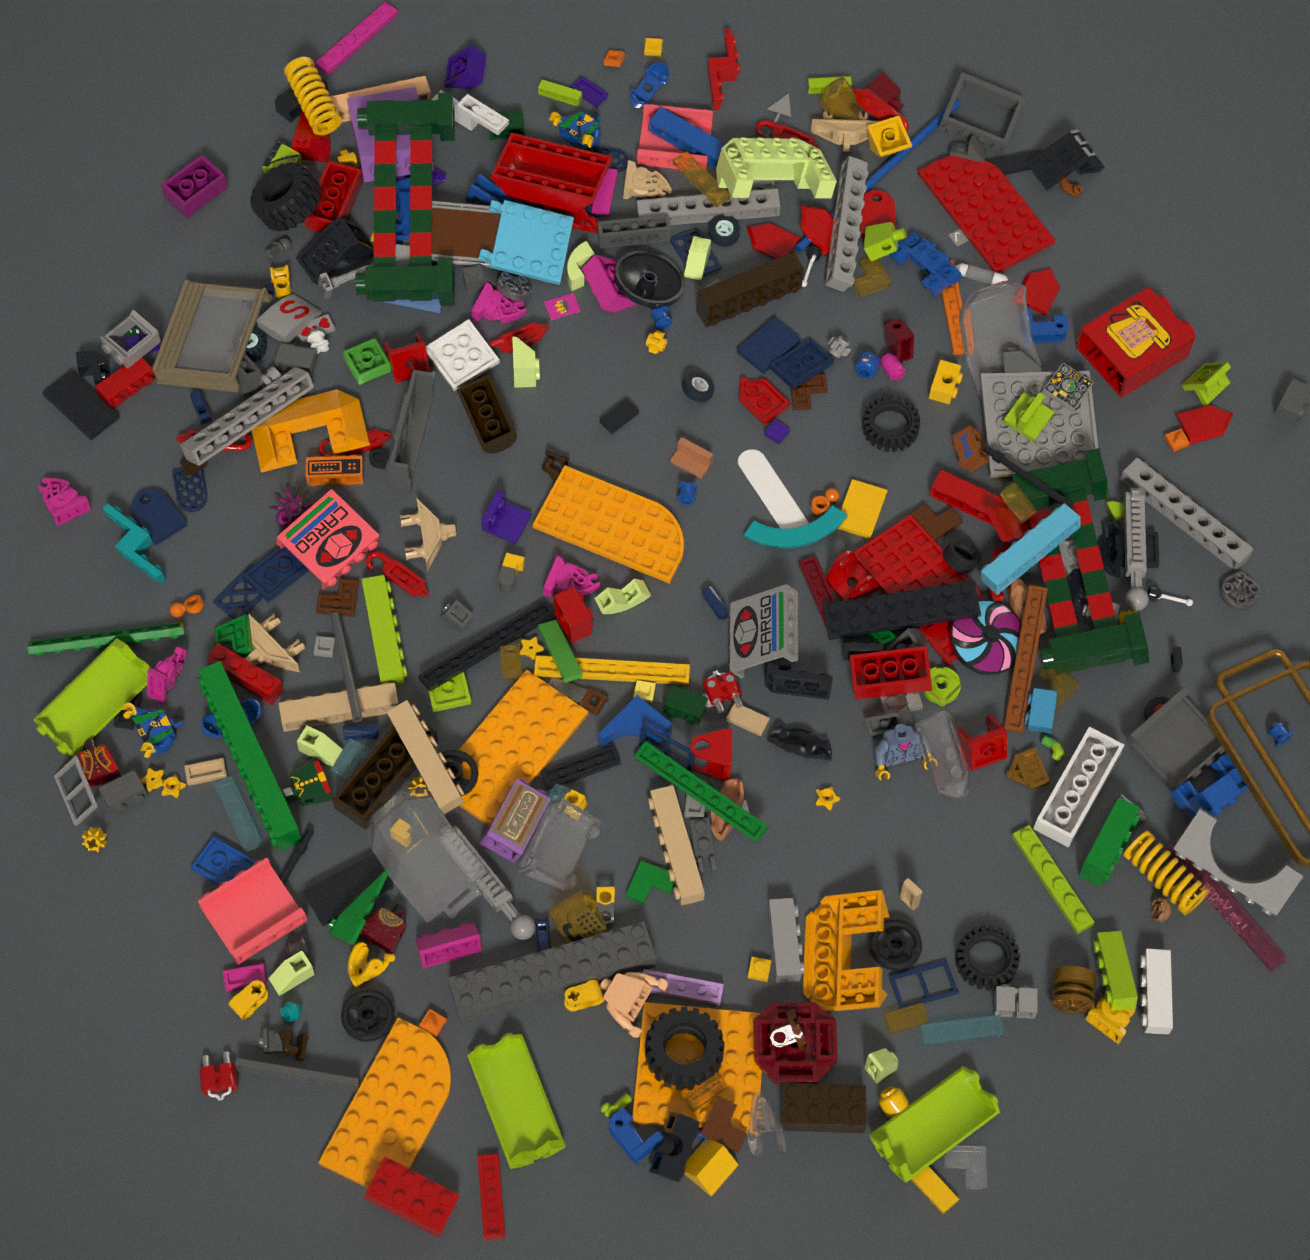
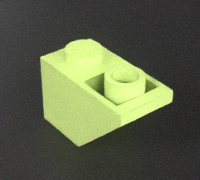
[297,725,343,767]
[269,951,315,996]

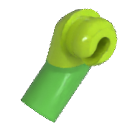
[1041,735,1065,761]

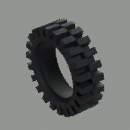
[862,395,920,452]
[955,925,1020,991]

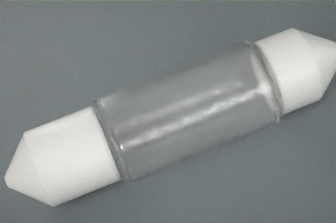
[954,263,1009,287]

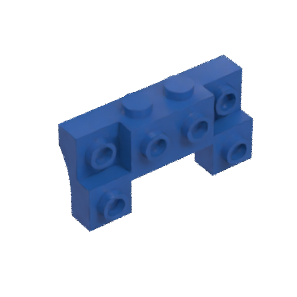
[396,178,410,245]
[888,231,963,297]
[1170,754,1248,818]

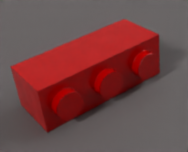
[95,358,155,409]

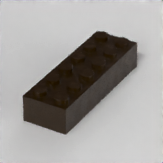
[696,252,804,327]
[332,725,438,830]

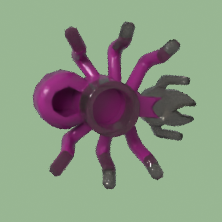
[269,483,313,526]

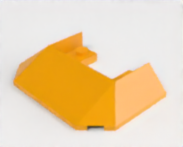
[252,389,370,473]
[803,890,890,1012]

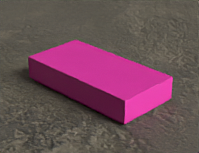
[223,963,267,992]

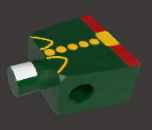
[283,760,333,806]

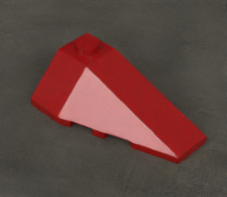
[291,104,331,163]

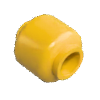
[878,1086,909,1118]

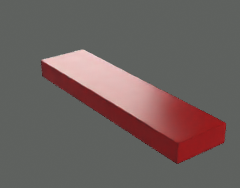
[477,1153,505,1240]

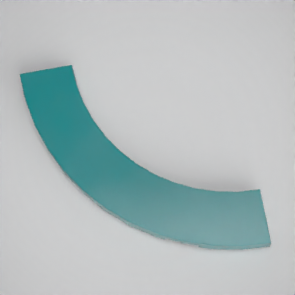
[744,505,848,549]

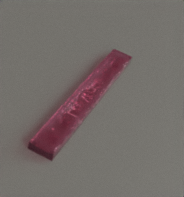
[1164,840,1287,973]

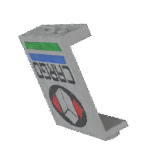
[729,584,798,678]

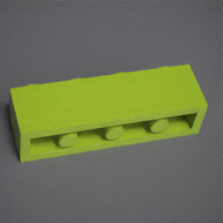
[1093,931,1138,1011]

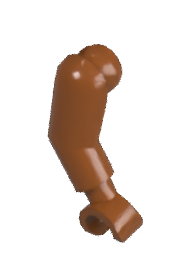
[1059,177,1083,197]

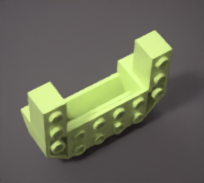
[716,137,837,198]

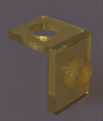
[500,645,522,680]

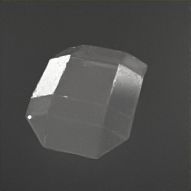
[959,280,1044,405]
[367,787,488,923]

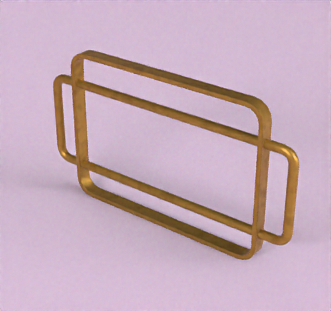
[1207,649,1310,868]

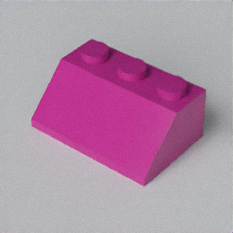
[581,255,637,313]
[415,923,481,969]

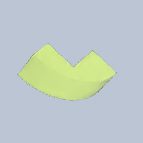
[567,241,595,291]
[594,579,651,614]

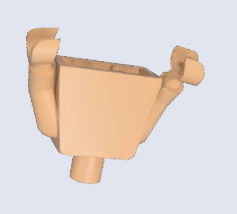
[600,972,668,1038]

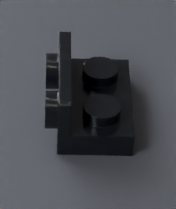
[842,641,883,660]

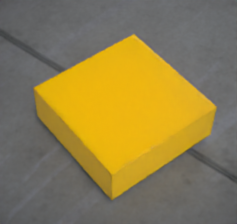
[644,38,663,56]

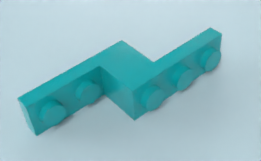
[103,503,166,585]

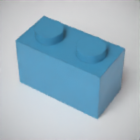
[1025,688,1057,734]

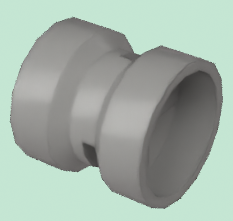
[260,367,281,389]

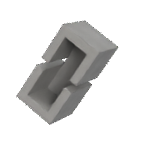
[994,984,1038,1019]

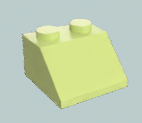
[512,337,540,388]

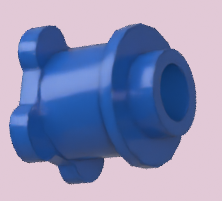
[651,306,673,330]
[677,481,697,505]
[1268,722,1295,748]

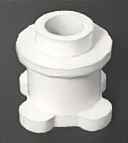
[307,330,329,354]

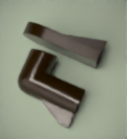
[542,450,570,482]
[180,457,207,476]
[279,1029,309,1061]

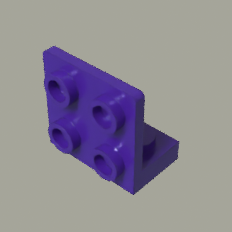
[481,490,532,544]

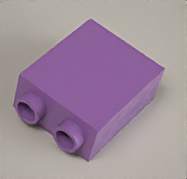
[347,87,434,182]

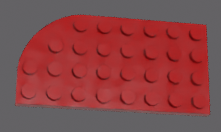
[918,156,1055,273]
[853,514,983,665]

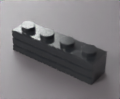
[1069,569,1084,614]

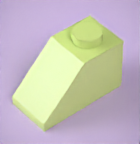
[684,236,711,281]
[864,1048,898,1084]

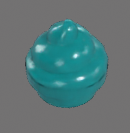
[280,1001,302,1022]

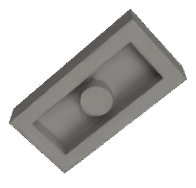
[880,692,923,712]

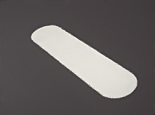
[738,449,809,529]

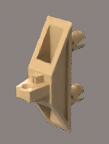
[811,111,880,152]
[400,499,456,572]
[245,614,305,672]

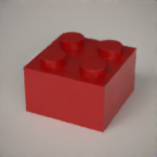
[553,587,593,644]

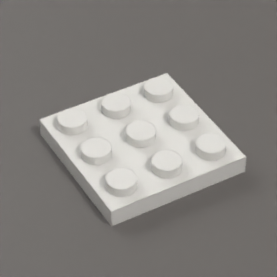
[426,319,500,392]

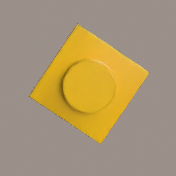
[748,957,771,982]

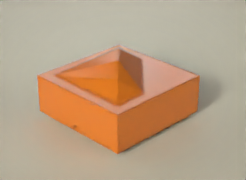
[604,50,625,67]
[1164,429,1190,452]
[419,1009,447,1038]

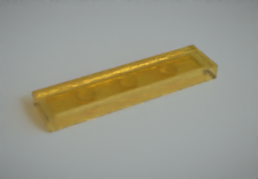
[673,151,731,208]

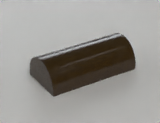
[456,374,517,453]

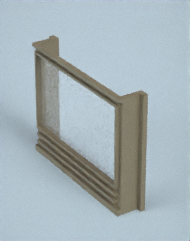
[152,280,272,393]

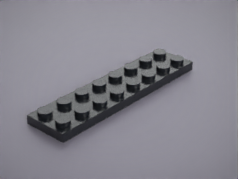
[823,580,981,640]

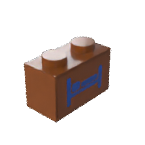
[952,426,990,472]

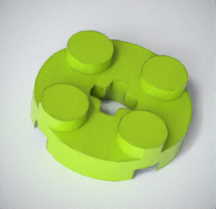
[923,667,961,706]

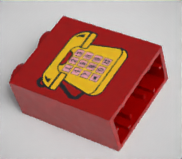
[1076,287,1195,398]

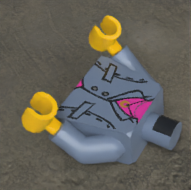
[875,724,936,781]

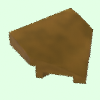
[1006,747,1051,790]

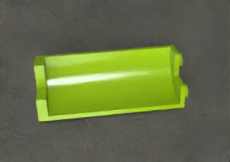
[33,638,151,758]
[467,1033,566,1169]
[869,1066,1000,1183]

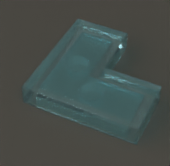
[331,738,373,780]

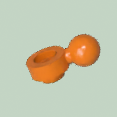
[811,488,839,516]
[170,595,204,617]

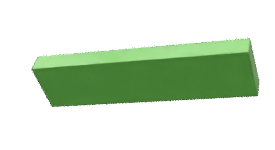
[538,620,583,683]

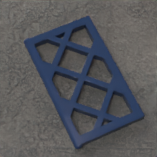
[670,227,722,280]
[213,563,263,619]

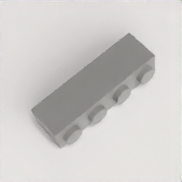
[768,898,804,983]

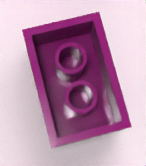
[161,155,228,218]

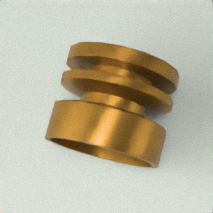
[1051,966,1097,1014]

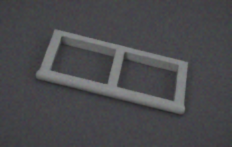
[54,756,98,826]

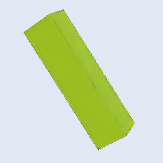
[807,76,852,94]
[538,79,582,107]

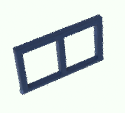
[640,724,695,772]
[889,960,959,1010]

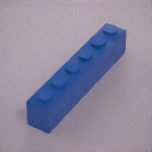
[648,107,727,170]

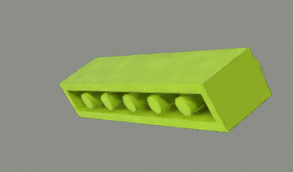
[362,575,407,686]

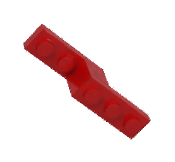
[707,29,740,110]

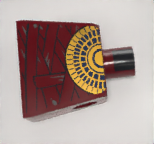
[360,904,406,954]

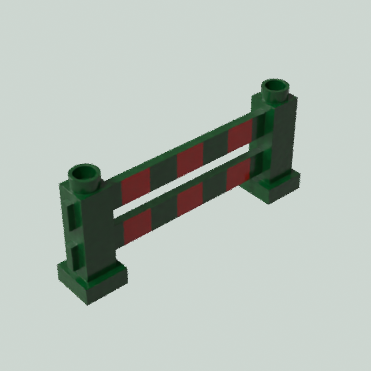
[355,93,455,306]
[1003,448,1149,674]

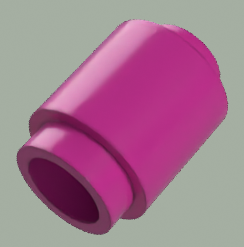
[880,353,906,381]

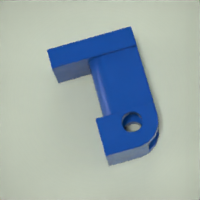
[465,174,513,206]
[1021,308,1069,344]
[609,1107,663,1165]

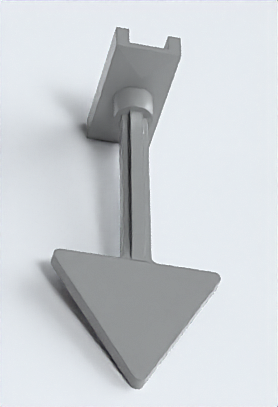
[318,244,410,299]

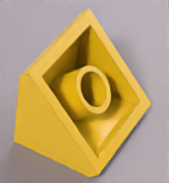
[867,116,912,157]
[684,1138,739,1197]

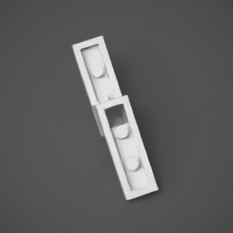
[432,90,509,135]

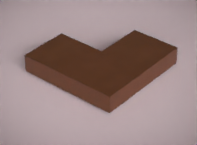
[790,374,828,411]
[910,504,963,541]
[316,579,359,617]
[700,1096,747,1153]

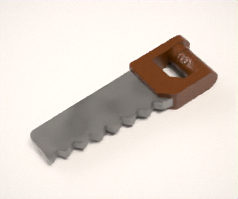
[548,677,609,715]

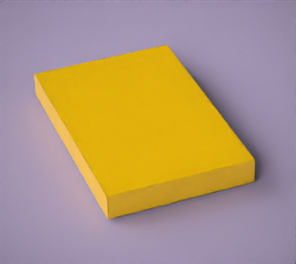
[838,479,888,539]

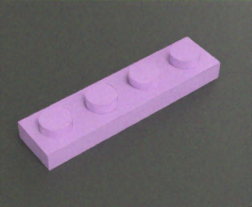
[643,969,724,1006]

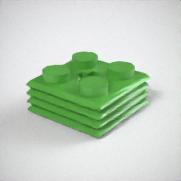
[343,338,391,385]

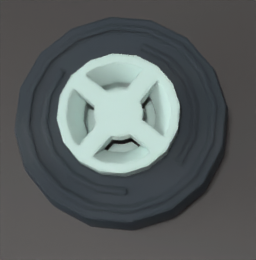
[708,216,740,247]

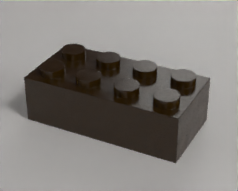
[781,1083,866,1133]

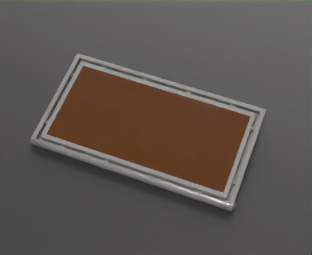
[432,201,501,267]

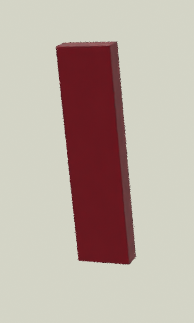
[798,556,836,627]

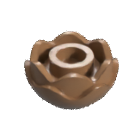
[1150,897,1171,923]

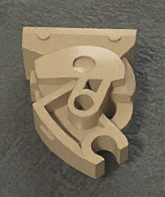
[623,160,672,199]

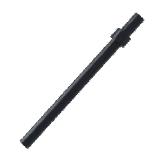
[982,444,1074,508]
[279,829,314,884]

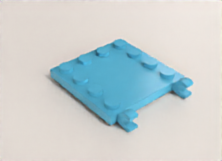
[478,200,574,285]

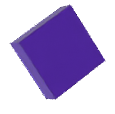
[764,419,790,444]

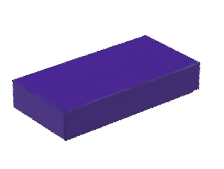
[570,76,608,108]

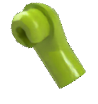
[601,1094,632,1117]

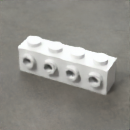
[1140,949,1173,1035]

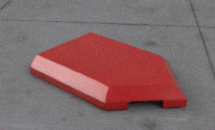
[801,205,834,256]
[746,222,801,259]
[1013,267,1060,315]
[739,377,791,425]
[1175,404,1233,445]

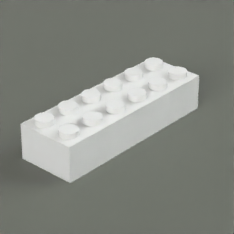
[1033,727,1124,848]

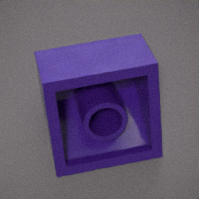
[444,45,487,89]

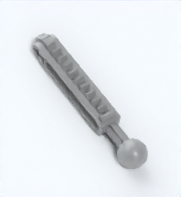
[1123,488,1149,611]
[439,825,536,940]

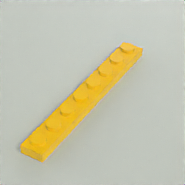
[534,656,690,685]

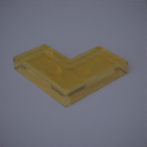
[852,258,892,298]
[1038,668,1080,712]

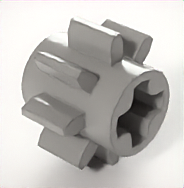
[828,335,851,358]

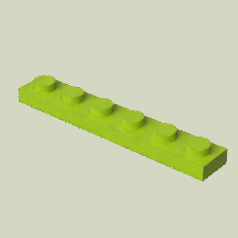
[1012,825,1095,934]

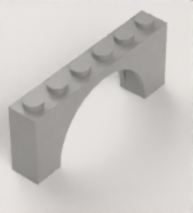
[1173,807,1303,916]

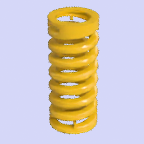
[284,57,342,135]
[1123,830,1210,916]

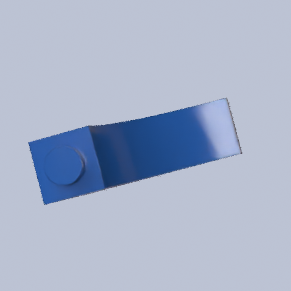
[598,695,672,747]

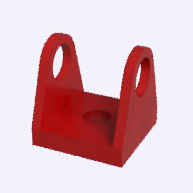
[383,333,431,383]
[826,550,879,601]
[954,714,1007,771]
[690,729,732,781]

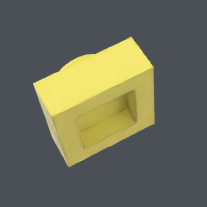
[633,680,656,704]

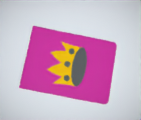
[544,294,580,320]

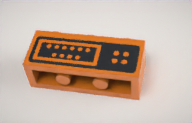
[306,454,364,486]

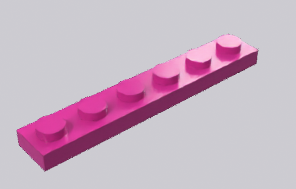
[315,1,398,76]

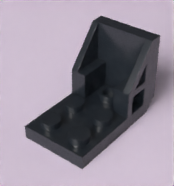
[1027,129,1105,191]
[296,218,374,285]
[765,657,833,700]

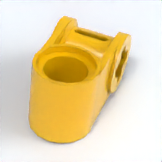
[270,264,291,300]
[229,980,269,1020]
[564,980,605,1012]

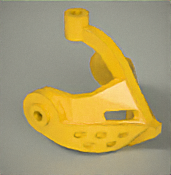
[348,942,395,987]

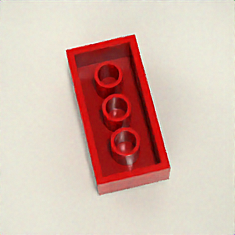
[305,161,363,233]
[850,646,933,700]
[362,1156,460,1238]

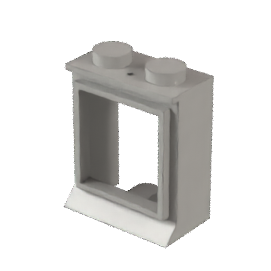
[100,310,161,368]

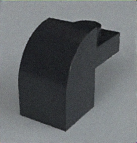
[76,350,110,386]

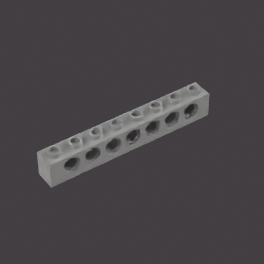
[825,156,869,292]
[637,188,780,225]
[180,367,314,466]
[1120,458,1254,572]

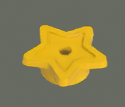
[519,637,544,660]
[140,768,164,792]
[162,774,186,798]
[815,786,840,810]

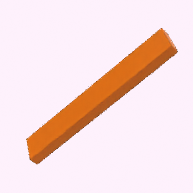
[941,260,971,355]

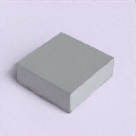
[313,636,336,658]

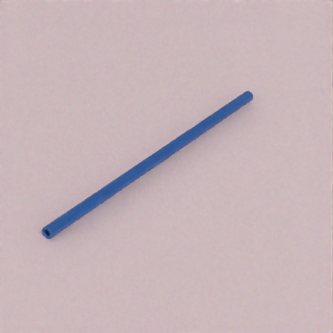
[795,100,960,252]

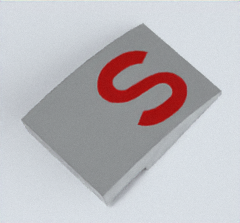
[257,294,322,344]

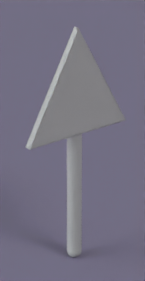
[766,93,791,138]

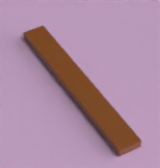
[1004,585,1048,733]

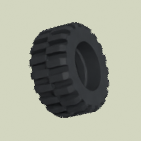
[250,162,321,231]
[645,1007,725,1091]

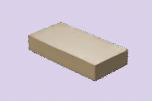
[726,703,770,736]
[184,758,227,786]
[899,878,923,911]

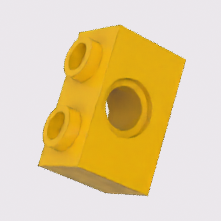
[929,360,963,405]

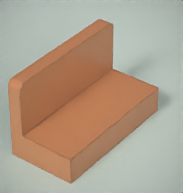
[670,437,713,479]

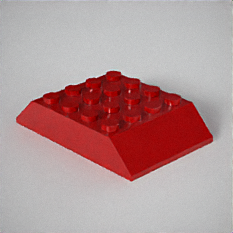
[491,133,613,212]

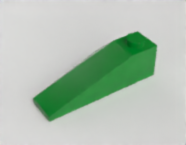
[327,870,389,945]

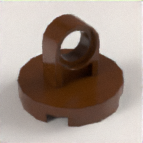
[770,1009,808,1051]

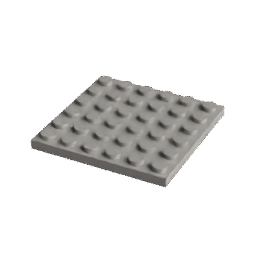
[980,371,1098,478]

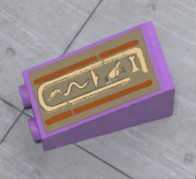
[479,779,551,863]

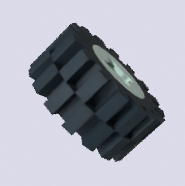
[233,327,267,362]

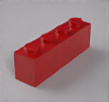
[929,470,1008,526]
[207,643,284,705]

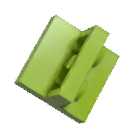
[1182,362,1231,405]
[1003,392,1054,442]

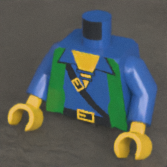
[549,112,601,151]
[122,703,183,758]

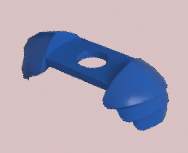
[630,62,670,108]
[201,698,262,738]

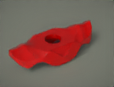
[542,205,597,233]

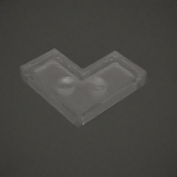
[944,1146,987,1190]

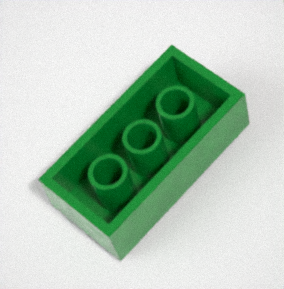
[1079,797,1141,887]

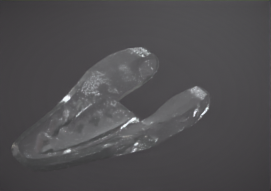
[748,1093,787,1156]

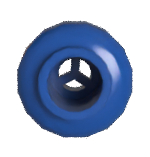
[854,352,880,379]

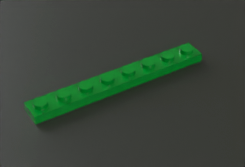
[27,621,185,656]
[634,741,769,843]

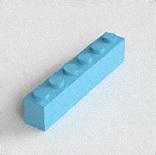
[981,503,1081,595]

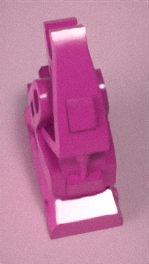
[472,282,526,324]
[38,478,91,526]
[543,556,600,597]
[147,647,188,704]

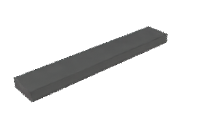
[235,1058,360,1091]

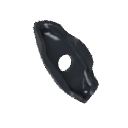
[1098,518,1125,578]
[767,726,832,761]

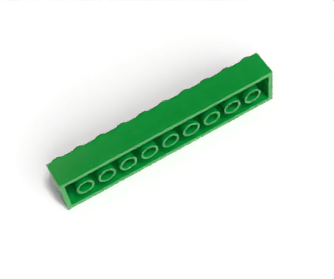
[197,661,301,851]

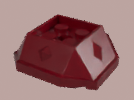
[753,1002,838,1084]

